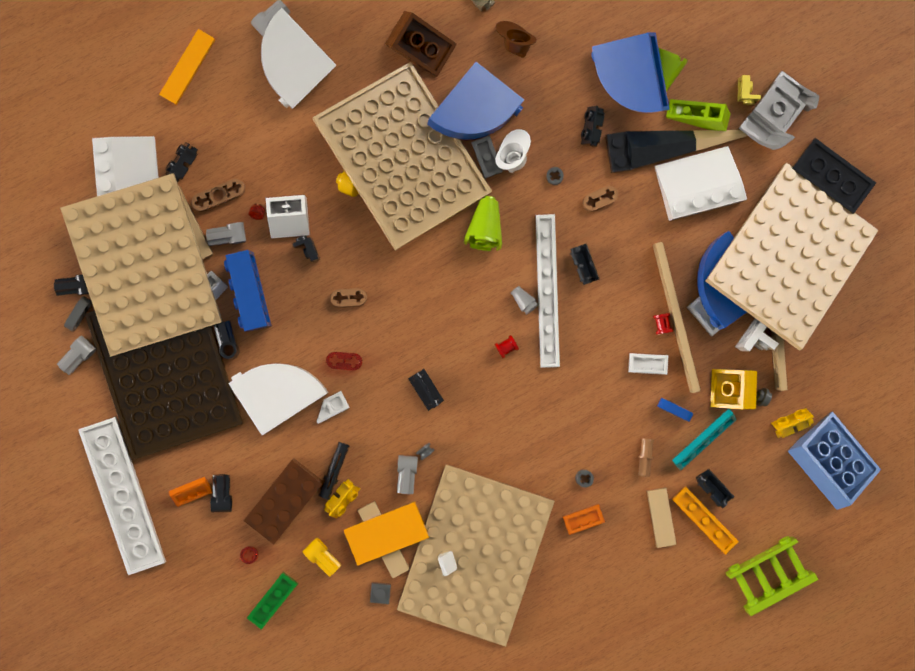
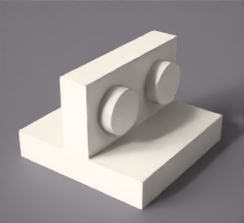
[735,318,779,351]

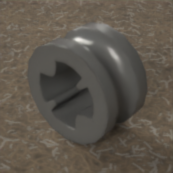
[546,167,564,185]
[416,443,435,460]
[575,470,594,488]

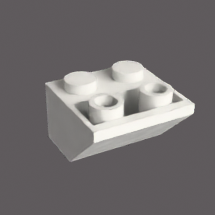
[266,195,310,238]

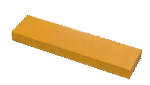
[159,29,215,105]
[672,486,739,555]

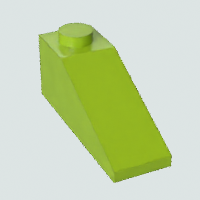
[666,99,730,131]

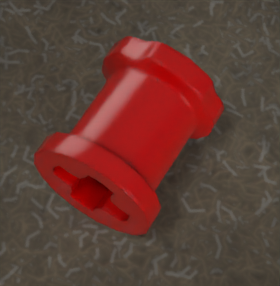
[653,313,673,335]
[494,335,519,359]

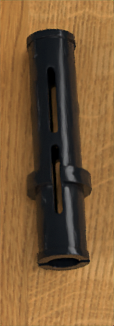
[318,442,350,500]

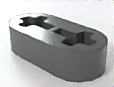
[64,296,92,332]

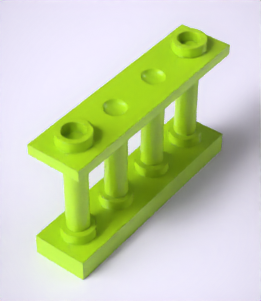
[725,536,818,616]

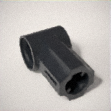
[54,274,89,296]
[214,320,240,360]
[210,474,232,513]

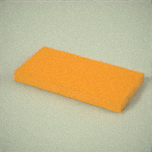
[344,501,429,565]

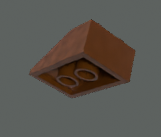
[385,11,457,77]

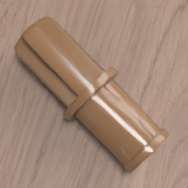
[638,439,654,477]

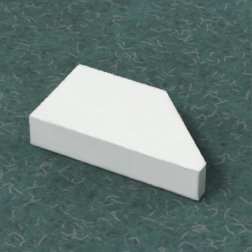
[317,391,350,424]

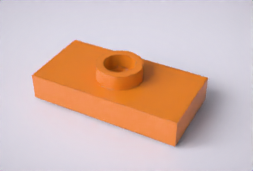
[169,477,213,507]
[562,504,605,535]

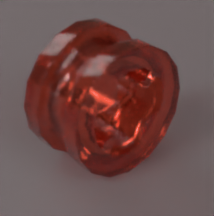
[240,546,259,564]

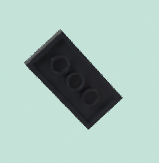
[792,138,876,214]

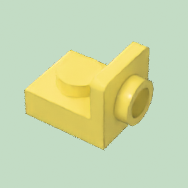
[737,75,761,105]

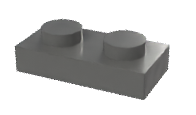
[472,136,503,179]

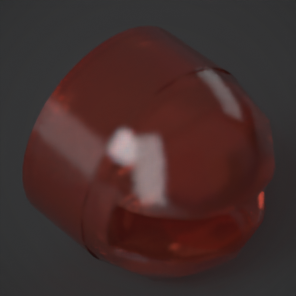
[248,204,265,220]

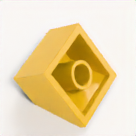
[711,369,757,409]

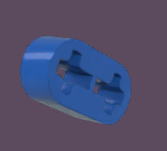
[657,398,694,422]

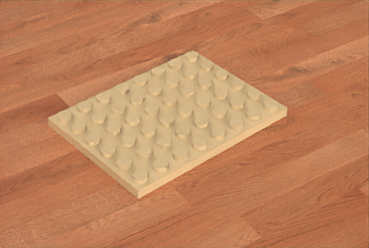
[313,62,492,251]
[705,163,878,351]
[60,173,222,357]
[397,464,555,647]

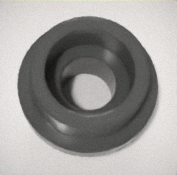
[756,388,772,406]

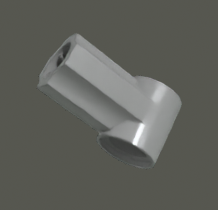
[251,0,291,36]
[206,222,246,246]
[57,336,96,375]
[397,455,418,494]

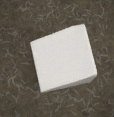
[207,271,228,300]
[438,551,457,576]

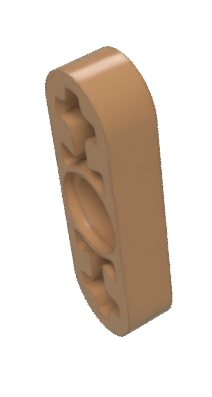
[191,179,246,212]

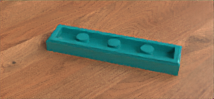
[672,409,736,470]

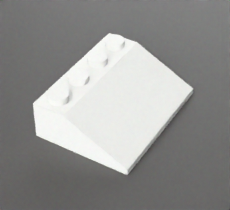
[92,136,159,196]
[654,146,747,221]

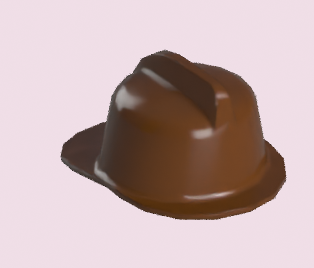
[495,21,537,58]

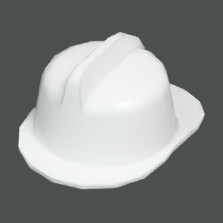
[495,129,531,173]

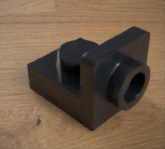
[292,235,320,262]

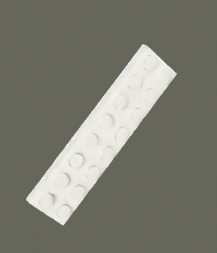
[78,417,166,575]

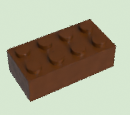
[244,458,324,545]

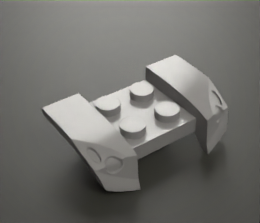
[739,71,819,150]

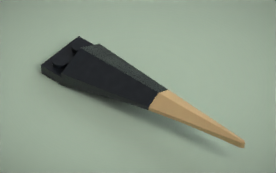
[605,130,748,173]

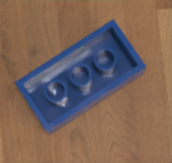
[224,250,272,332]

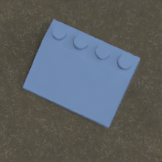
[788,411,881,510]

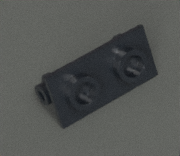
[581,106,605,147]
[165,142,198,182]
[570,243,600,285]
[408,369,444,411]
[696,469,735,509]

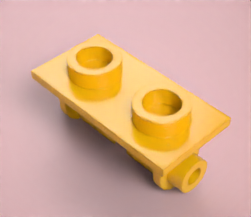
[771,408,814,438]
[324,479,361,518]

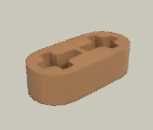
[582,186,618,212]
[330,288,367,307]

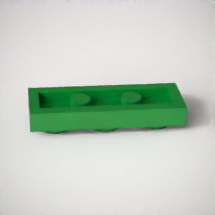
[247,572,298,630]

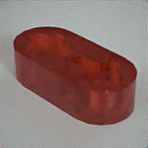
[326,352,363,370]

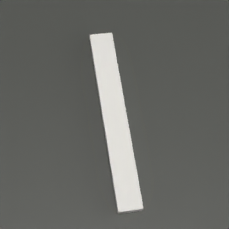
[535,214,560,368]

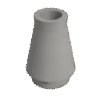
[511,286,538,315]

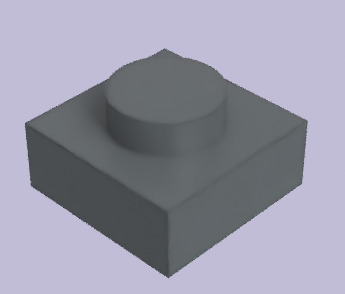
[370,582,391,604]

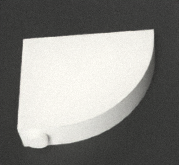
[261,8,336,109]
[228,364,328,435]

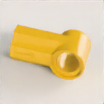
[302,537,342,577]

